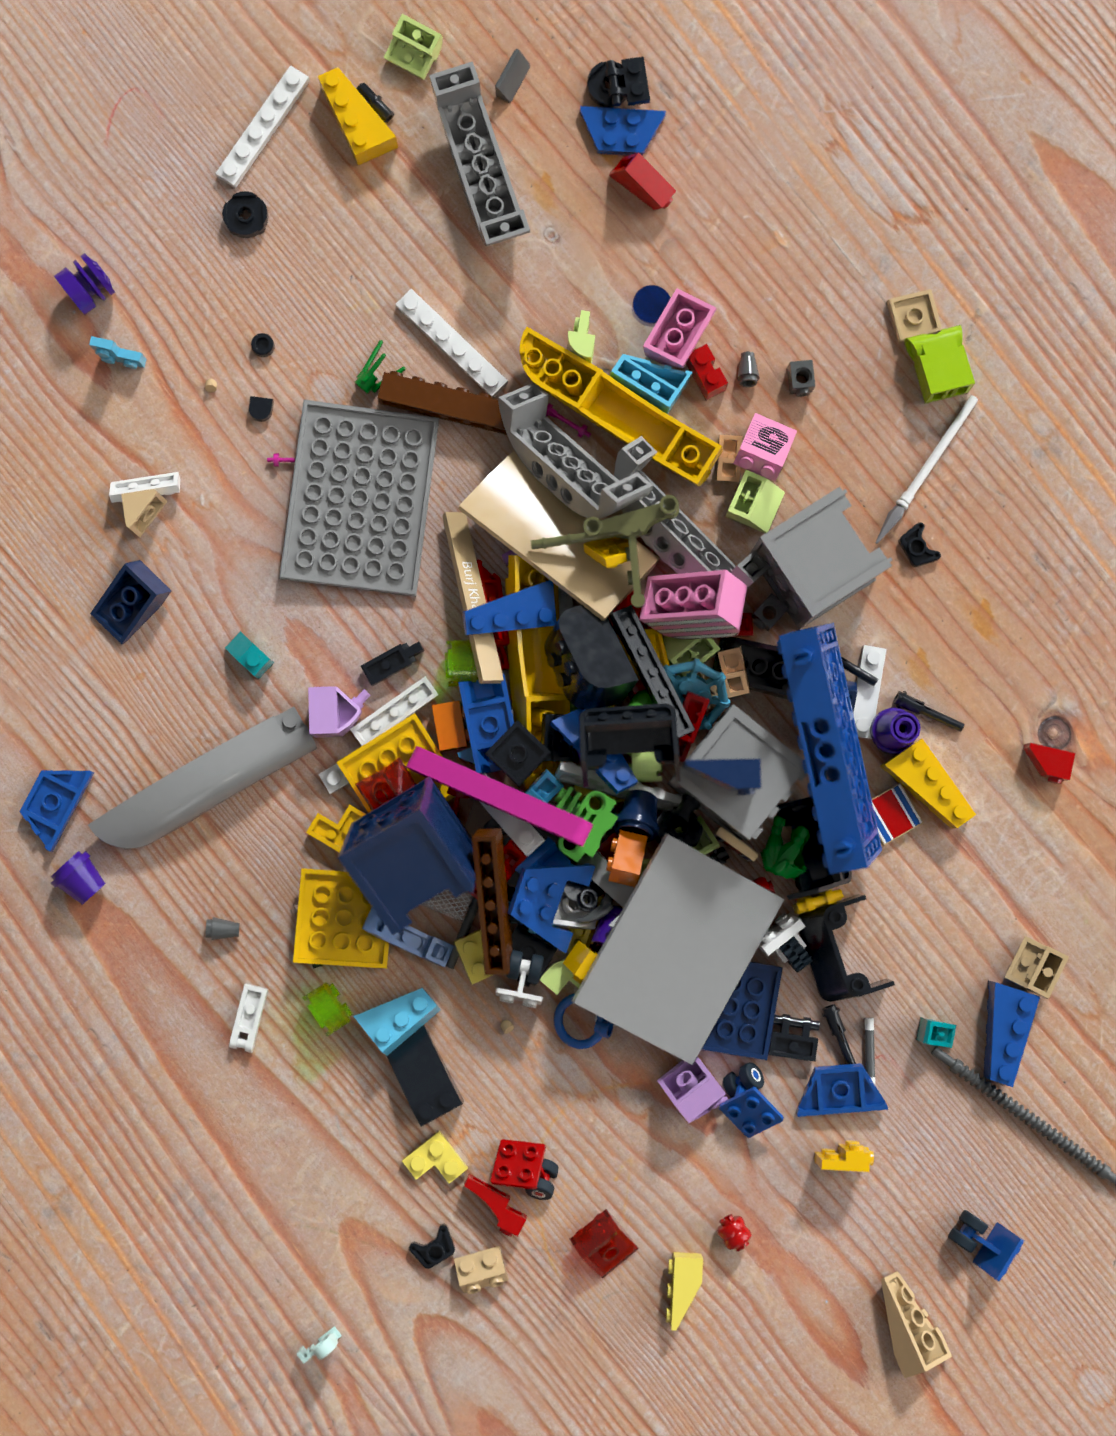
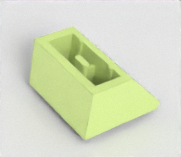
[725,470,785,534]
[663,636,720,677]

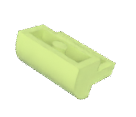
[384,14,443,80]
[567,310,595,364]

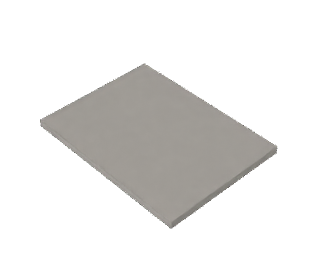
[279,400,439,597]
[572,833,784,1065]

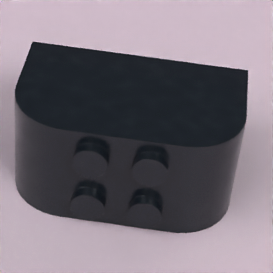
[544,605,638,710]

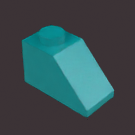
[225,631,274,679]

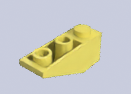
[666,1252,703,1331]

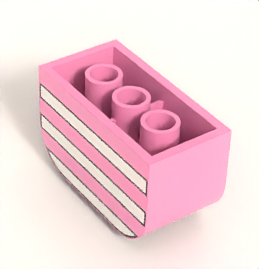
[639,570,747,639]

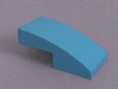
[525,769,564,803]

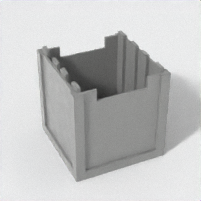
[749,487,892,630]
[667,704,808,840]

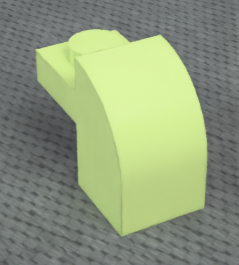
[539,959,581,995]

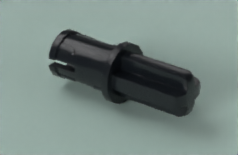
[356,82,394,124]

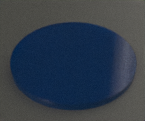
[633,285,671,323]

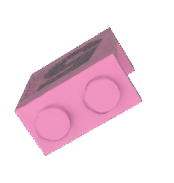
[733,413,797,482]

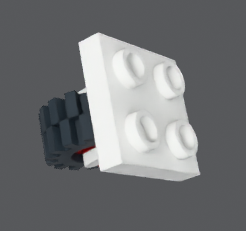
[758,913,812,973]

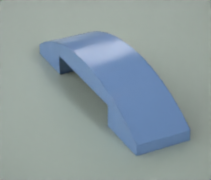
[362,907,454,967]

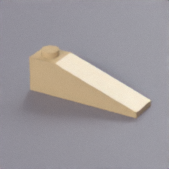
[881,1271,952,1378]

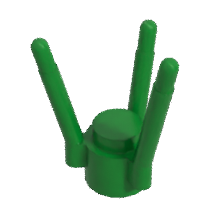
[354,340,406,394]

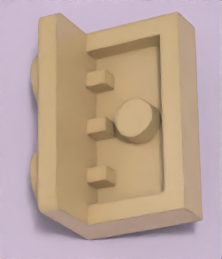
[454,1246,509,1294]

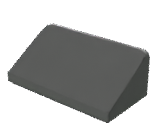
[495,48,530,103]

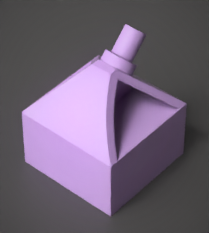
[308,686,371,738]
[657,1056,728,1123]

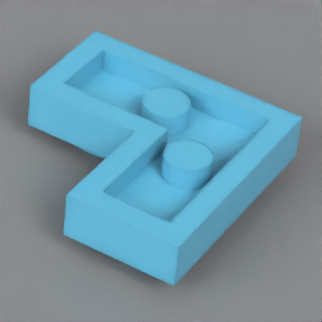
[89,336,147,369]

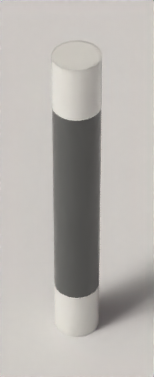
[864,1018,875,1084]

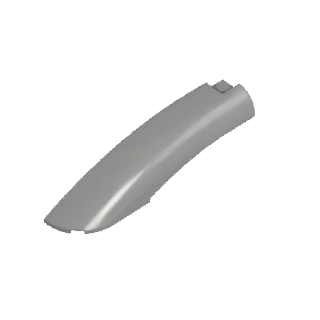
[88,707,317,849]

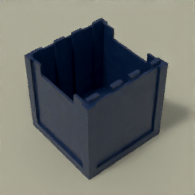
[338,776,476,935]

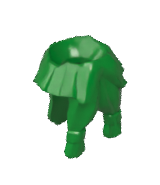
[760,816,810,880]

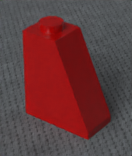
[609,152,676,210]

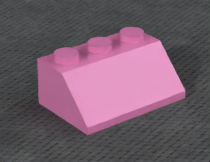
[643,288,717,368]

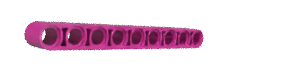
[406,746,593,847]

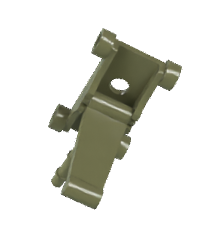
[531,495,679,608]

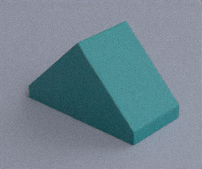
[916,1017,957,1048]

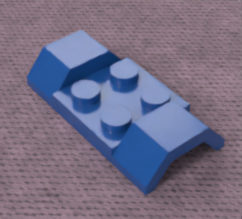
[459,674,514,774]

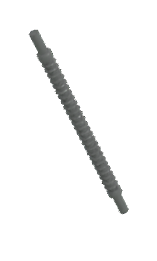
[931,1046,1116,1185]

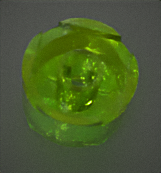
[445,640,479,687]
[302,981,353,1037]

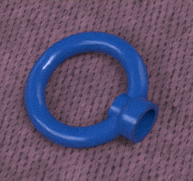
[554,993,614,1049]

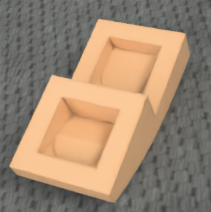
[716,435,742,482]
[717,646,750,698]

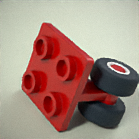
[490,1139,559,1200]

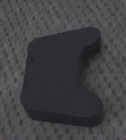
[899,522,941,567]
[409,1224,455,1269]

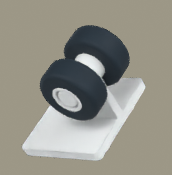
[496,950,544,1008]

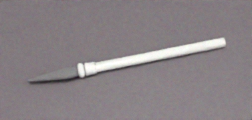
[875,395,978,544]

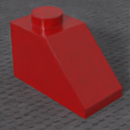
[1023,743,1076,784]

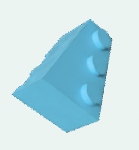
[610,354,692,414]
[353,988,441,1056]

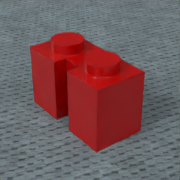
[686,344,728,400]

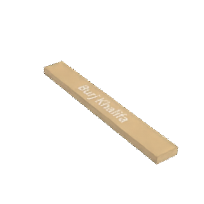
[442,512,504,684]

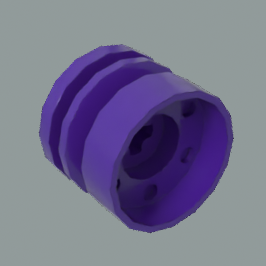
[54,253,115,315]

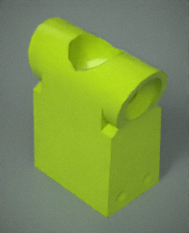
[904,325,975,404]

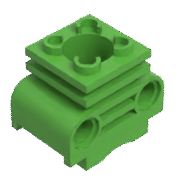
[555,786,618,862]

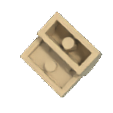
[1004,936,1069,999]

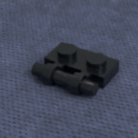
[605,56,650,107]
[768,1014,820,1062]

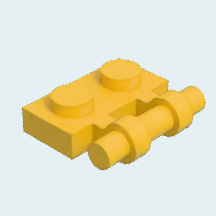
[792,889,843,914]

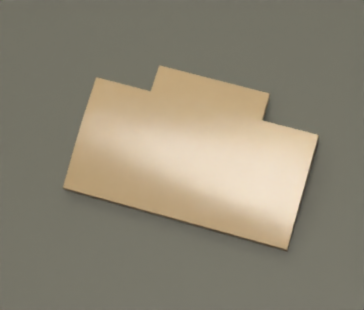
[458,450,659,621]

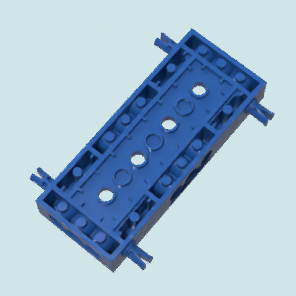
[777,622,882,874]

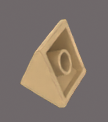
[121,489,167,537]

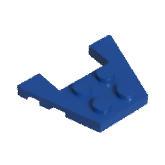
[507,863,596,953]

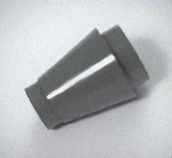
[737,351,760,387]
[205,917,240,940]

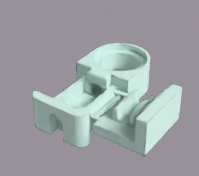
[297,1326,342,1364]

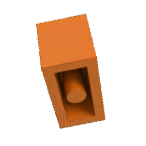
[432,701,470,752]
[606,830,648,887]

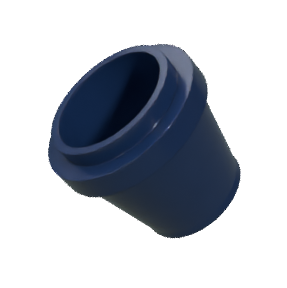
[612,790,659,843]

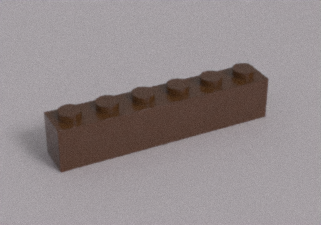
[377,371,507,435]
[472,828,513,975]

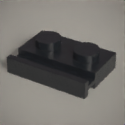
[541,714,576,761]

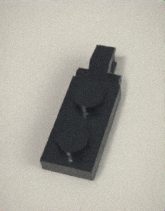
[361,642,425,687]

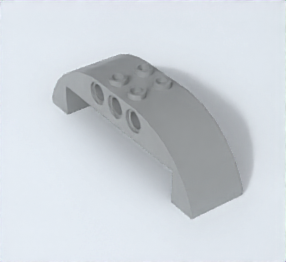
[429,61,530,246]
[498,383,653,519]
[614,436,771,587]

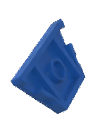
[580,106,666,156]
[19,770,94,852]
[796,1063,888,1117]

